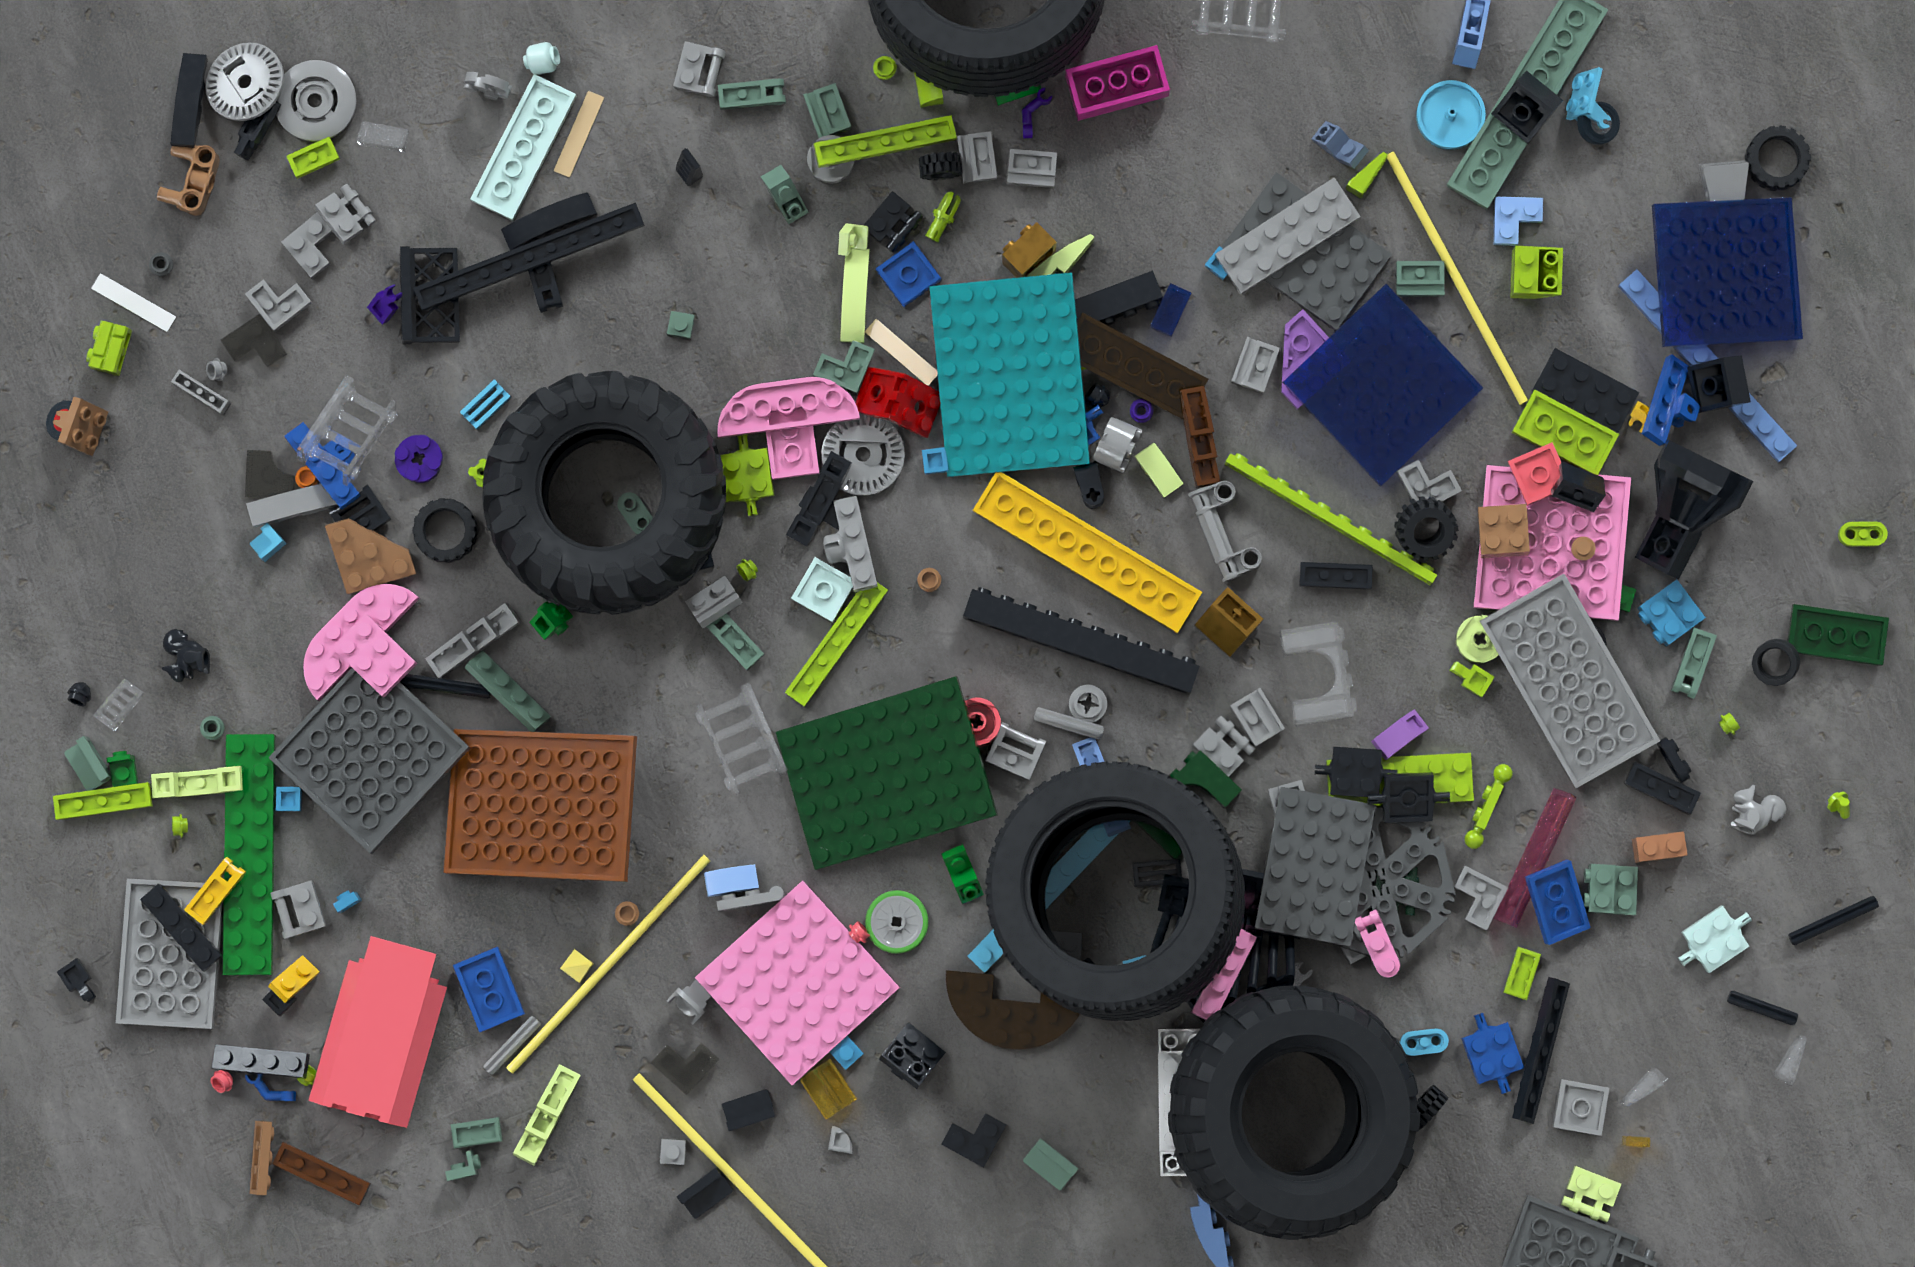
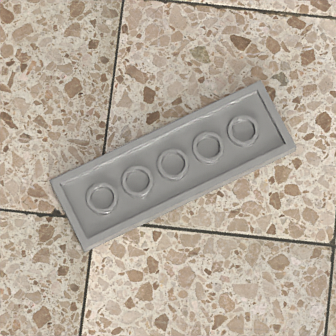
[1215,178,1361,295]

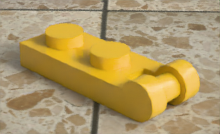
[184,857,246,925]

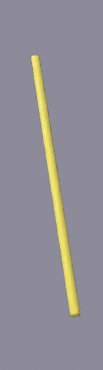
[1387,151,1528,405]
[506,855,710,1074]
[633,1073,827,1267]

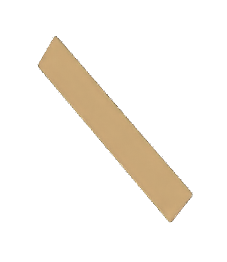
[554,91,604,177]
[865,319,938,386]

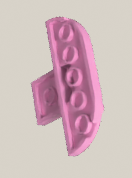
[718,377,860,480]
[303,584,420,701]

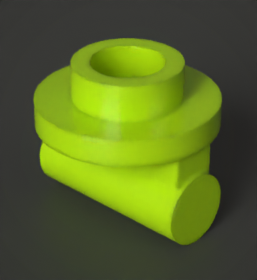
[1827,792,1850,819]

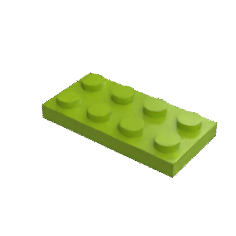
[1511,390,1619,475]

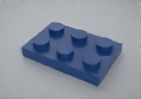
[1525,860,1591,945]
[453,947,525,1032]

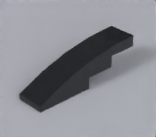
[170,53,208,148]

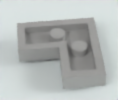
[281,212,333,279]
[245,279,312,332]
[1396,460,1462,501]
[1454,866,1508,931]

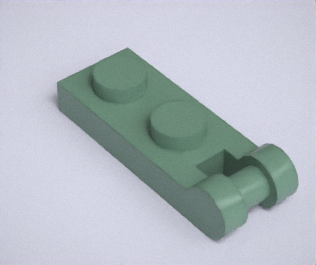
[718,79,786,110]
[706,613,764,670]
[1671,627,1717,699]

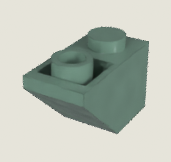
[761,165,809,224]

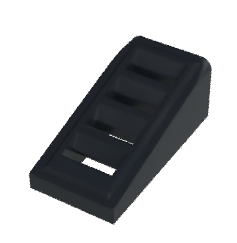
[676,148,703,186]

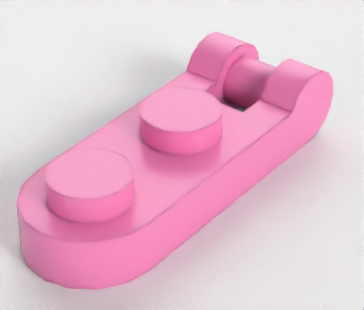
[1355,909,1400,978]

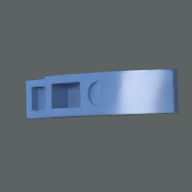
[1189,1194,1234,1267]

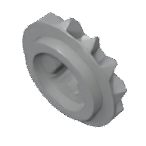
[1069,685,1107,723]

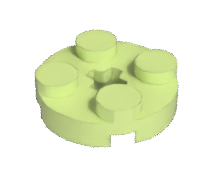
[1456,615,1499,664]

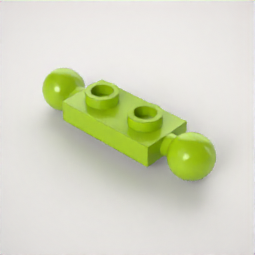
[1464,764,1513,849]

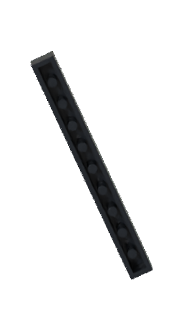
[963,587,1200,695]

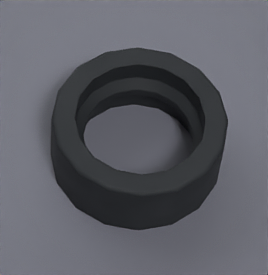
[1752,639,1800,686]

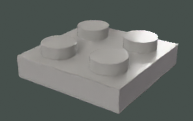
[1552,1079,1609,1136]

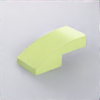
[1134,443,1183,497]

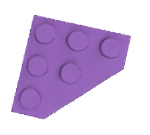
[1281,309,1351,410]

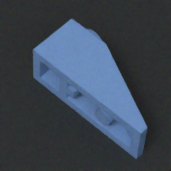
[1452,0,1491,69]

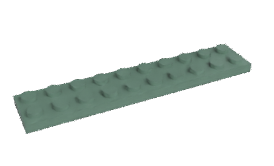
[1446,0,1608,210]

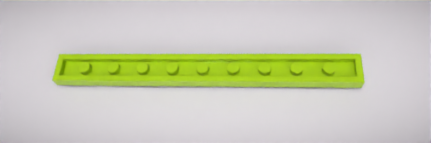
[1224,453,1437,586]

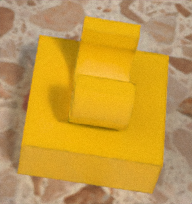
[1629,401,1650,433]

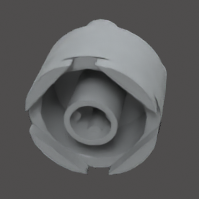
[1093,417,1143,474]

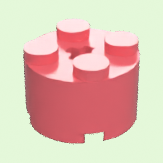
[965,697,1001,748]

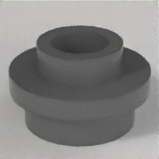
[149,252,173,276]

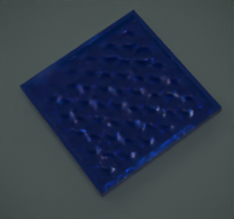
[1652,197,1803,347]
[1282,284,1483,486]

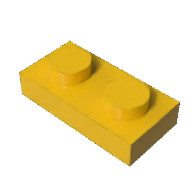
[268,955,320,1003]

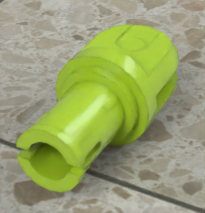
[925,192,961,242]

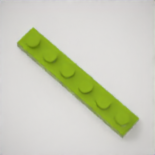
[813,115,957,168]
[785,582,888,707]

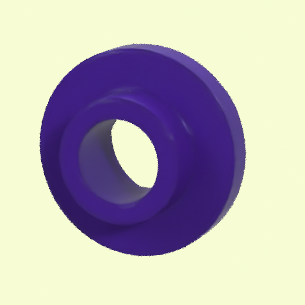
[1130,399,1153,423]

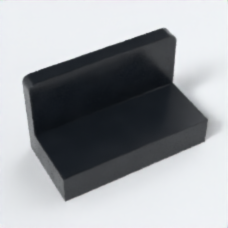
[1551,462,1606,512]
[722,1089,776,1132]
[676,1167,733,1219]

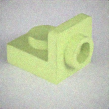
[838,223,869,256]

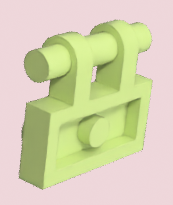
[1561,1166,1621,1223]

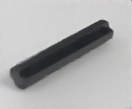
[1727,991,1798,1025]

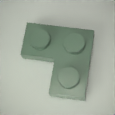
[813,340,875,394]

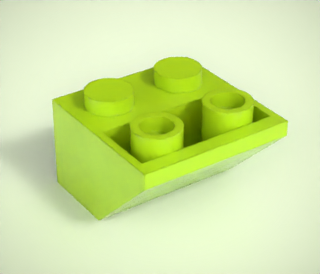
[1510,246,1563,299]

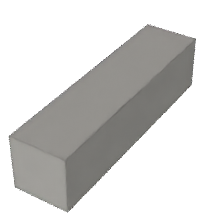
[171,370,231,415]

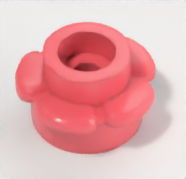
[849,921,870,943]
[210,1070,233,1093]

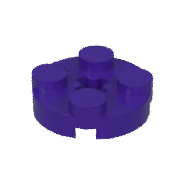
[395,435,443,483]

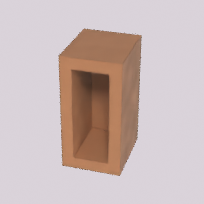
[1632,832,1687,863]

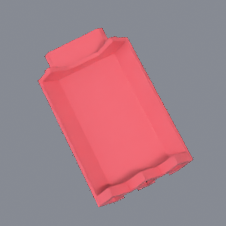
[308,936,447,1128]

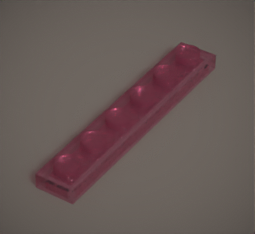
[1494,788,1577,928]

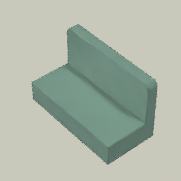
[64,736,112,791]
[1023,1138,1079,1190]

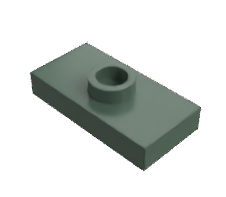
[450,1117,503,1149]

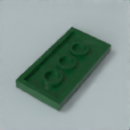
[1787,604,1889,666]

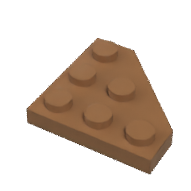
[325,518,416,594]

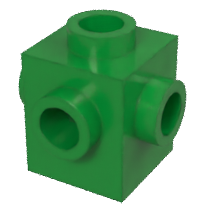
[529,601,573,640]

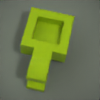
[1449,661,1495,698]

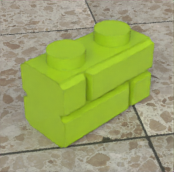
[86,321,132,376]

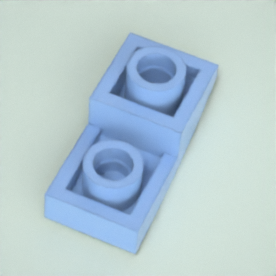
[704,864,759,897]

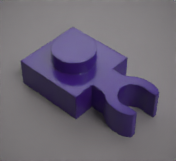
[367,284,402,325]

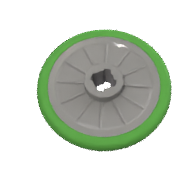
[865,890,928,954]

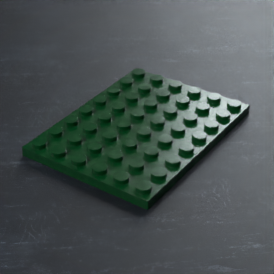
[776,676,998,870]

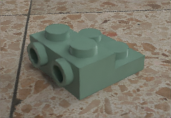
[1583,864,1638,915]

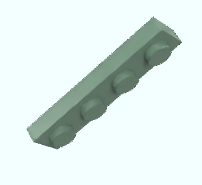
[465,651,551,732]

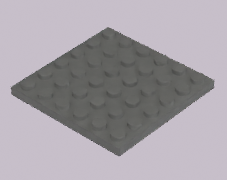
[269,668,470,854]

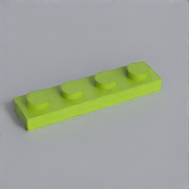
[53,782,153,820]

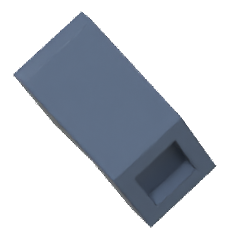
[1311,121,1369,169]

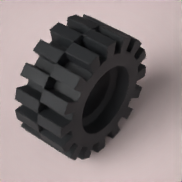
[919,152,963,180]
[1417,1084,1449,1130]

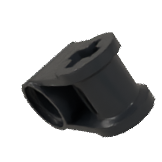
[1073,461,1104,509]

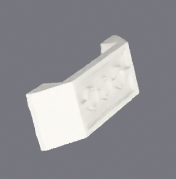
[1158,1029,1200,1176]

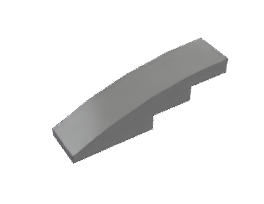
[246,484,338,527]
[425,602,521,678]

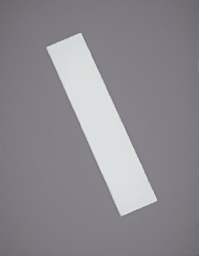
[91,273,176,332]

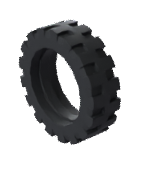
[1745,125,1811,191]
[412,498,478,563]

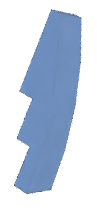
[1072,737,1131,837]

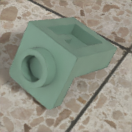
[445,1150,481,1181]

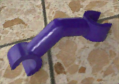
[1022,88,1052,139]

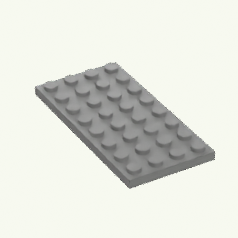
[1480,573,1660,788]

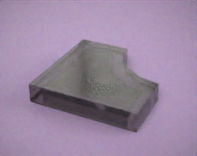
[245,450,295,499]

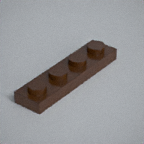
[272,1142,371,1205]

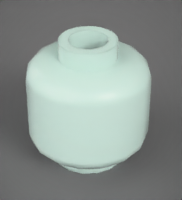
[523,42,560,75]

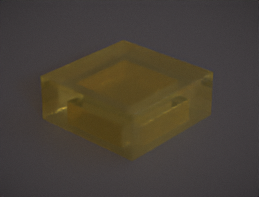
[1622,1136,1650,1147]

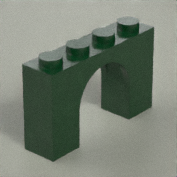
[1134,750,1242,860]

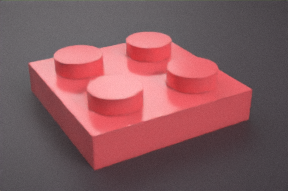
[1508,442,1561,506]

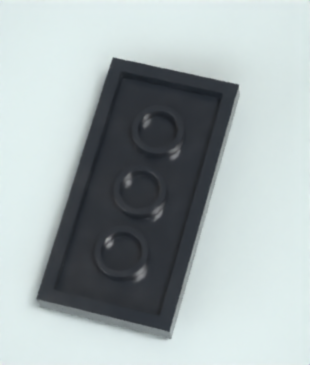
[1532,348,1640,433]

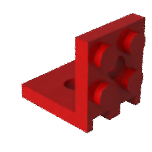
[855,367,940,438]

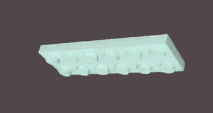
[470,74,577,221]

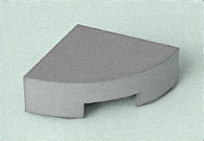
[828,1126,853,1154]

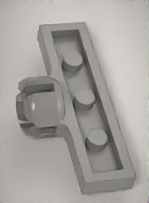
[823,496,877,592]

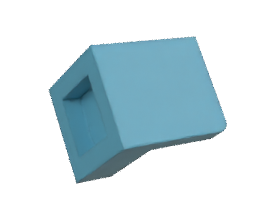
[250,523,287,562]

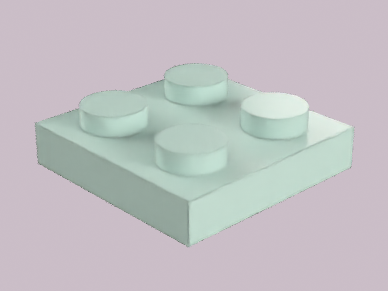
[791,557,853,623]

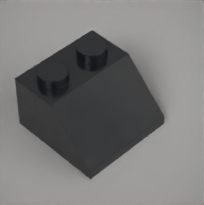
[1491,71,1563,144]
[1687,355,1751,413]

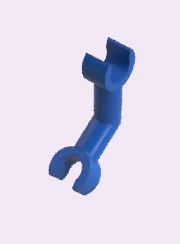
[245,1074,296,1101]

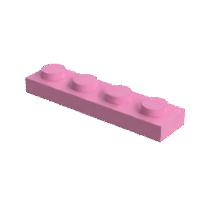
[1191,929,1257,1020]

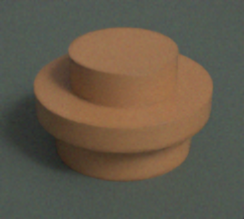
[1571,537,1596,561]
[917,568,941,592]
[615,901,639,926]

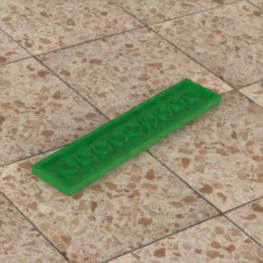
[223,734,276,975]

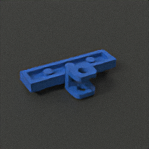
[1641,354,1700,446]
[284,422,360,510]

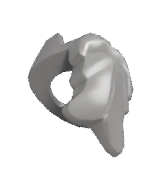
[667,980,711,1025]

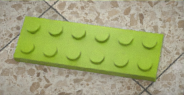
[1326,753,1474,806]

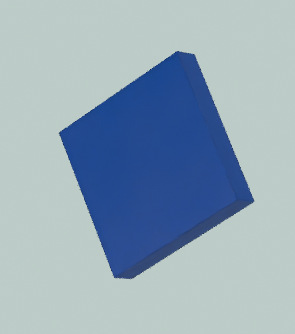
[876,241,942,308]

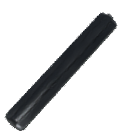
[400,674,491,699]
[1788,896,1879,945]

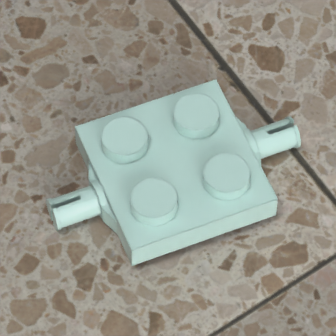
[1678,906,1752,973]

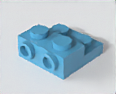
[1637,579,1706,646]

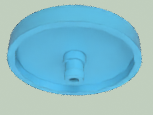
[1416,80,1486,150]

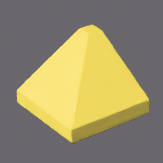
[560,949,594,983]

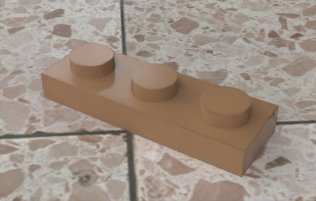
[250,1121,274,1195]

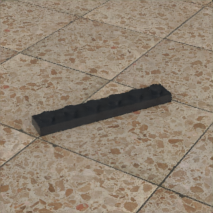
[1512,977,1570,1124]

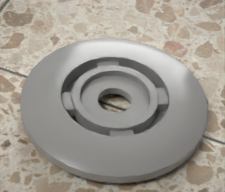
[206,43,284,121]
[276,60,357,142]
[821,413,905,496]

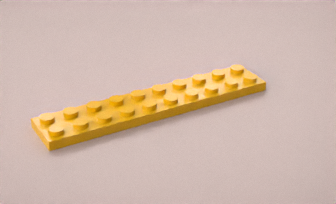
[973,472,1202,634]

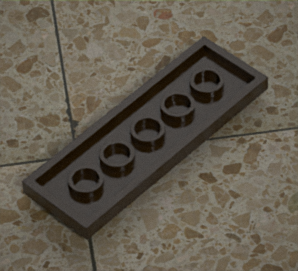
[1077,312,1209,420]

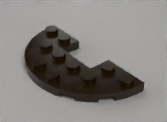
[946,970,1080,1050]

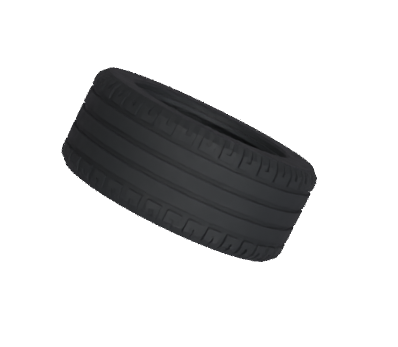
[868,0,1105,97]

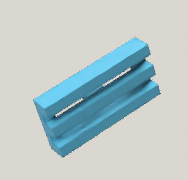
[460,379,512,430]

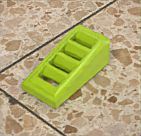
[1345,152,1388,199]

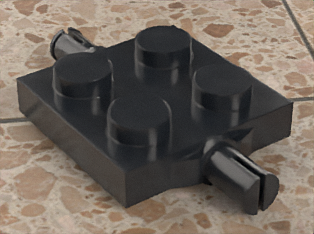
[1314,746,1397,797]
[1367,772,1450,823]

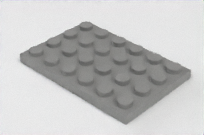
[116,879,223,1029]

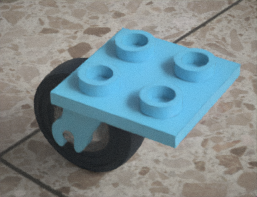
[1566,67,1620,145]

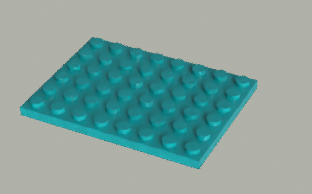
[929,272,1090,477]

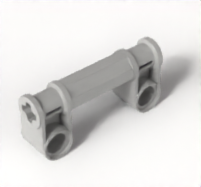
[1188,481,1262,583]

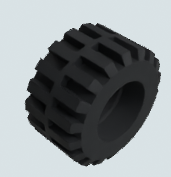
[1394,496,1459,561]

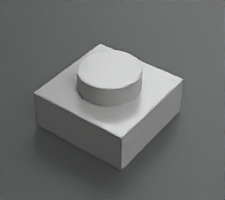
[660,1139,686,1165]

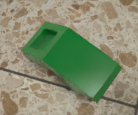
[941,844,984,904]

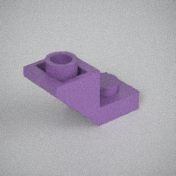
[1371,709,1429,760]

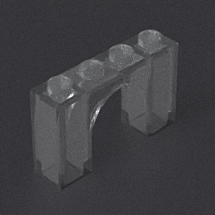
[1279,621,1357,727]

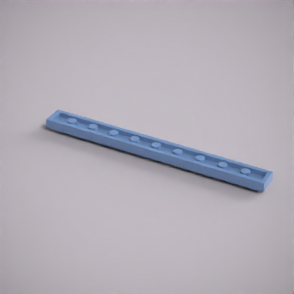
[1618,269,1797,462]

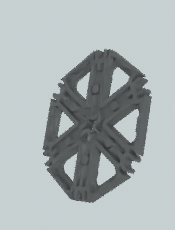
[1332,807,1456,958]

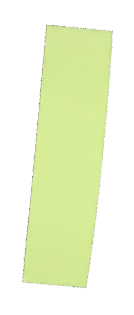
[840,248,870,343]
[151,766,243,798]

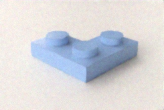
[1493,197,1543,246]

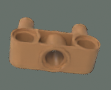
[157,145,220,216]

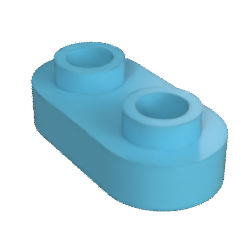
[1399,1029,1449,1056]

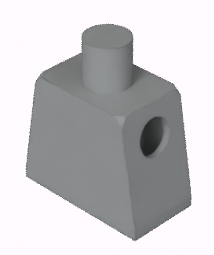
[1699,160,1749,216]

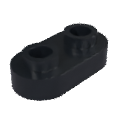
[1657,737,1691,783]

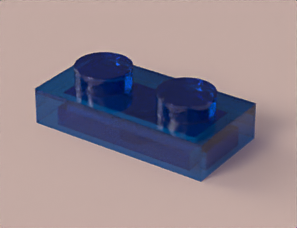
[1150,283,1192,337]

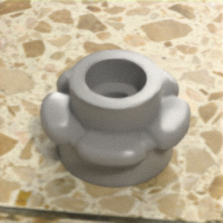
[206,358,227,381]

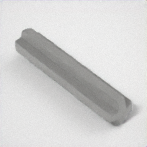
[1034,707,1104,740]
[483,1016,541,1075]

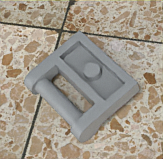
[673,41,726,97]
[985,722,1046,780]
[270,880,326,939]

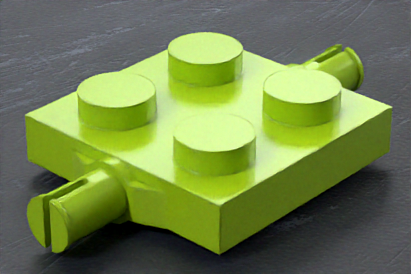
[720,435,774,516]

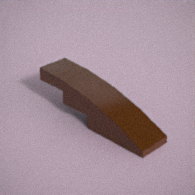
[1180,386,1221,488]

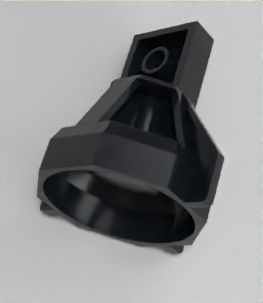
[1635,439,1754,580]

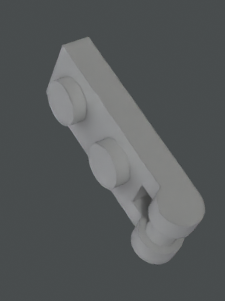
[717,886,785,912]

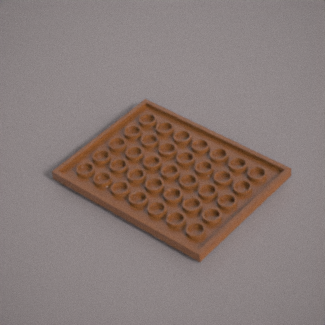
[444,729,637,882]

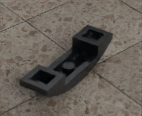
[501,192,597,250]
[786,451,852,546]

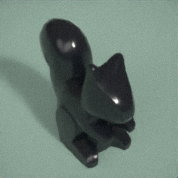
[162,629,210,682]

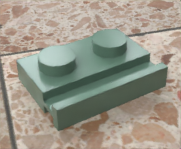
[803,83,852,138]
[1396,261,1445,297]

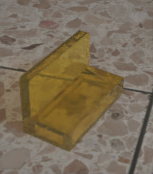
[800,1059,857,1119]

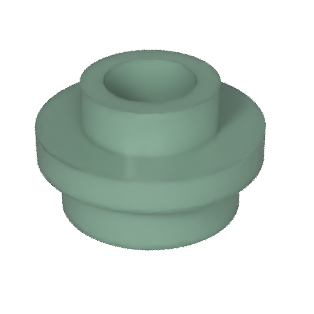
[200,716,225,740]

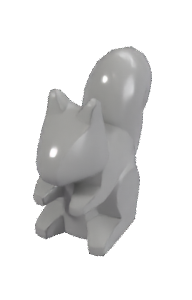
[1730,785,1786,834]

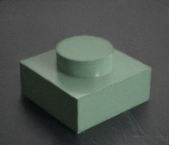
[667,311,695,339]

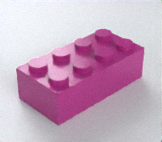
[1065,45,1170,121]

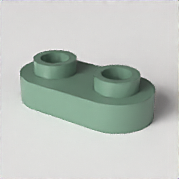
[617,492,653,535]

